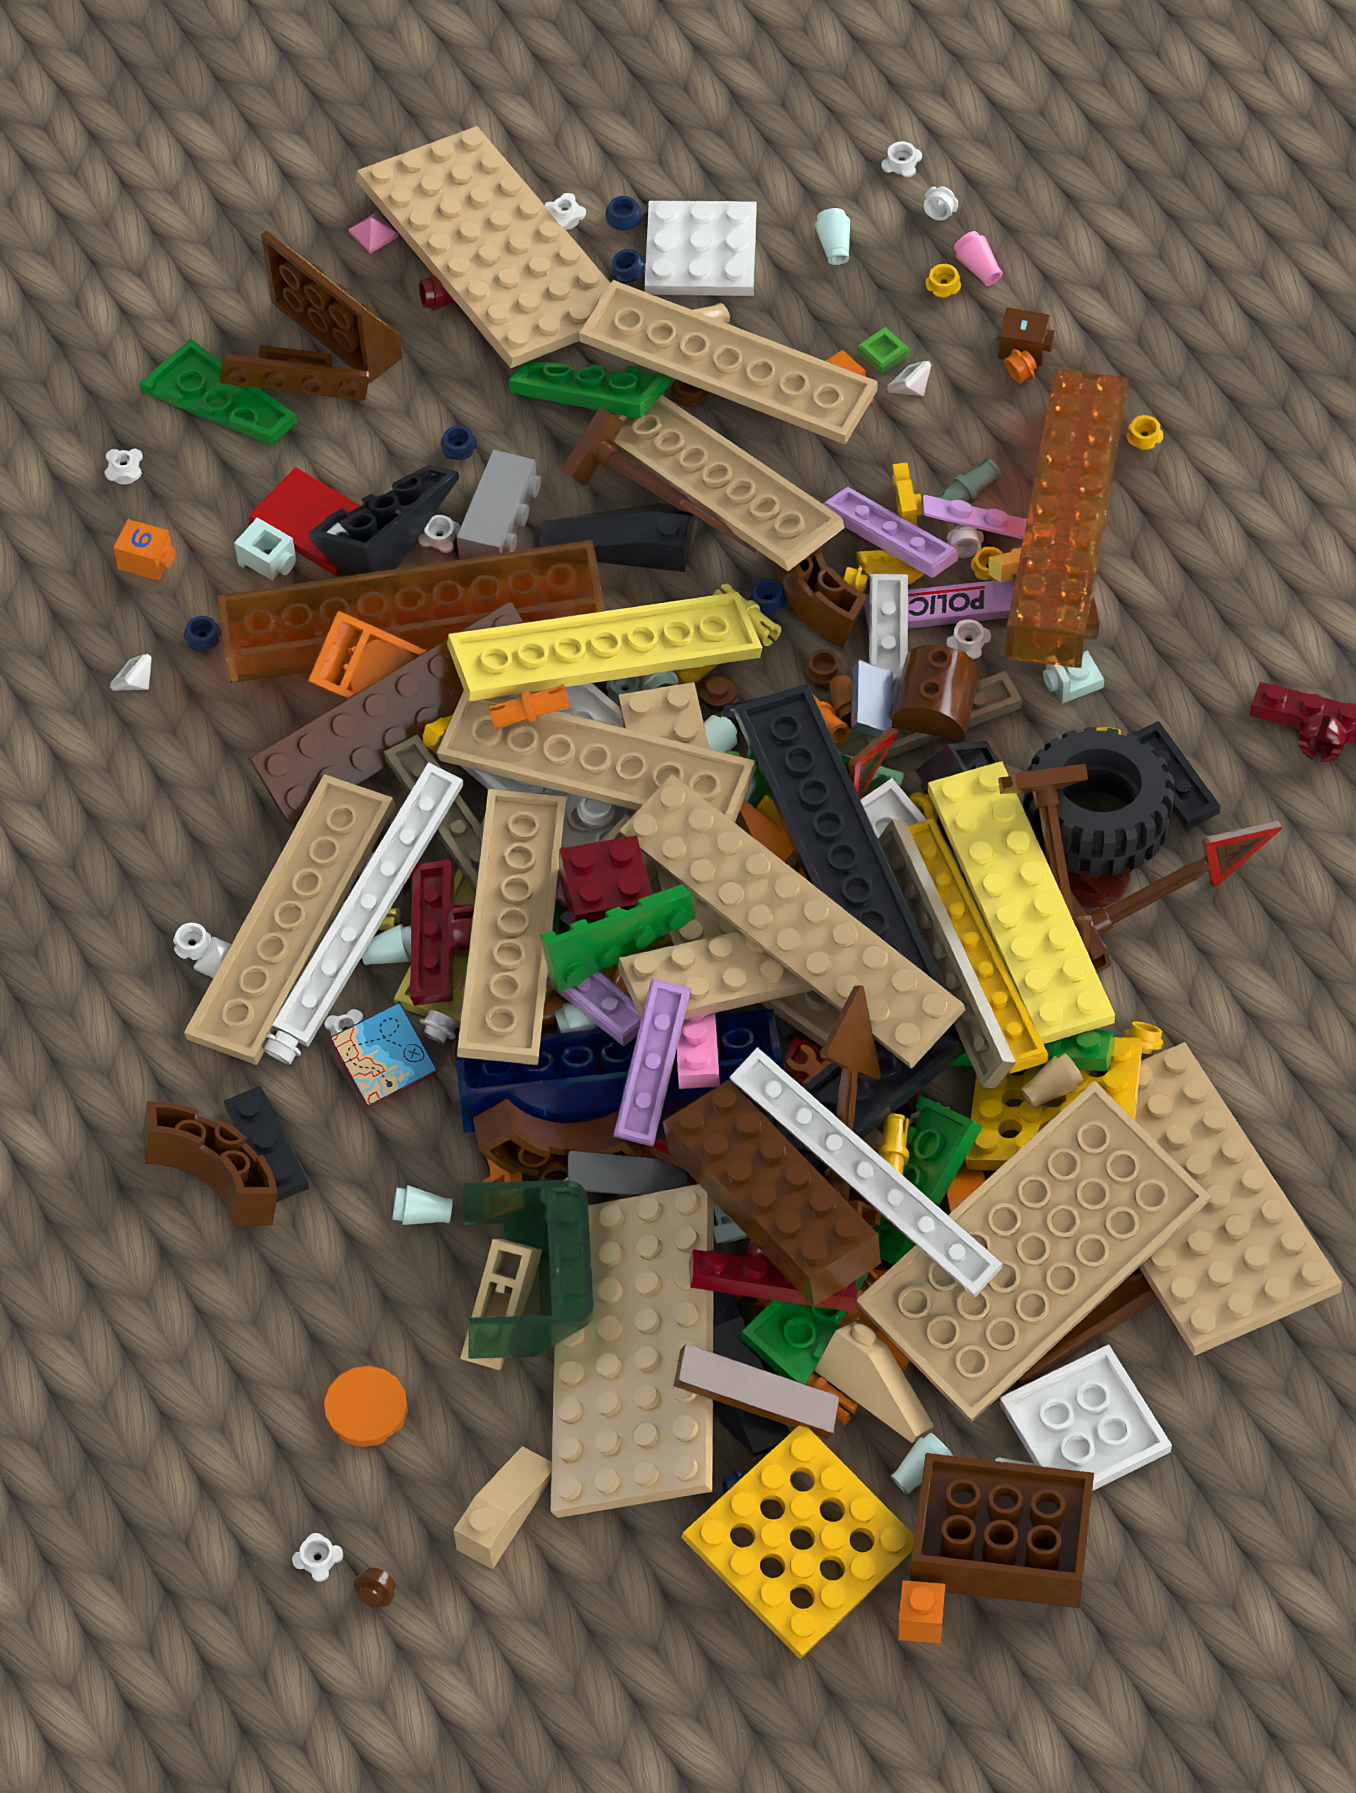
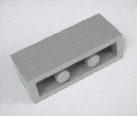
[457,450,541,569]

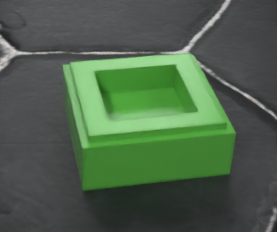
[858,327,909,375]

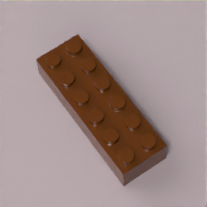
[663,1079,881,1307]

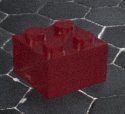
[559,835,652,924]

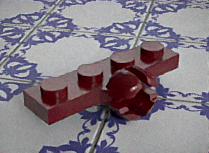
[1249,682,1356,762]
[410,860,475,1006]
[689,1240,857,1312]

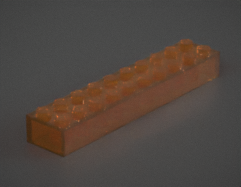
[1004,369,1129,668]
[217,540,604,683]

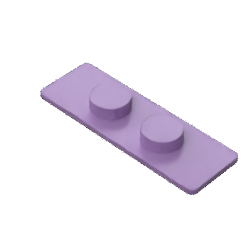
[922,495,1032,541]

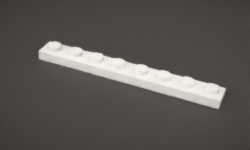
[272,762,463,1047]
[730,1047,1003,1297]

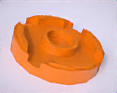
[324,1366,408,1447]

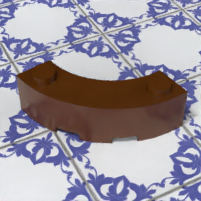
[775,546,867,649]
[473,1099,644,1185]
[143,1101,278,1225]

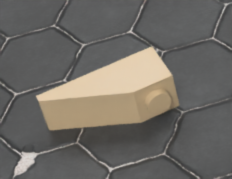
[460,1239,542,1370]
[814,1321,934,1443]
[453,1446,552,1570]

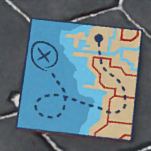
[329,1001,438,1110]

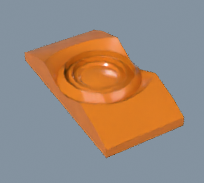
[307,611,427,701]

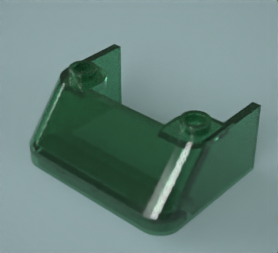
[463,1180,594,1359]

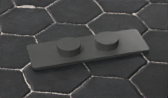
[568,1151,687,1196]

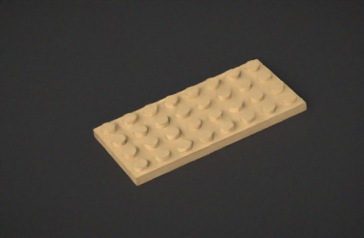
[356,126,611,368]
[1045,1042,1342,1356]
[856,1081,1211,1423]
[551,1184,714,1518]

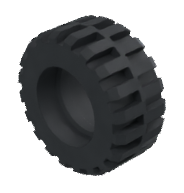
[1023,727,1174,877]

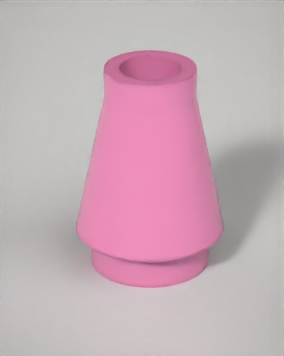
[953,231,1003,286]

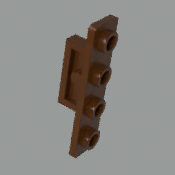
[220,345,370,401]

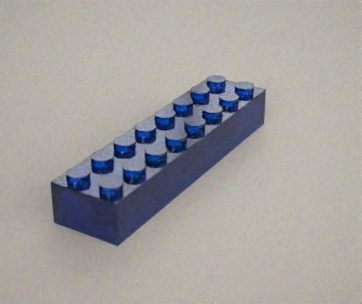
[454,1009,783,1133]

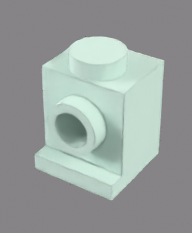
[234,518,296,581]

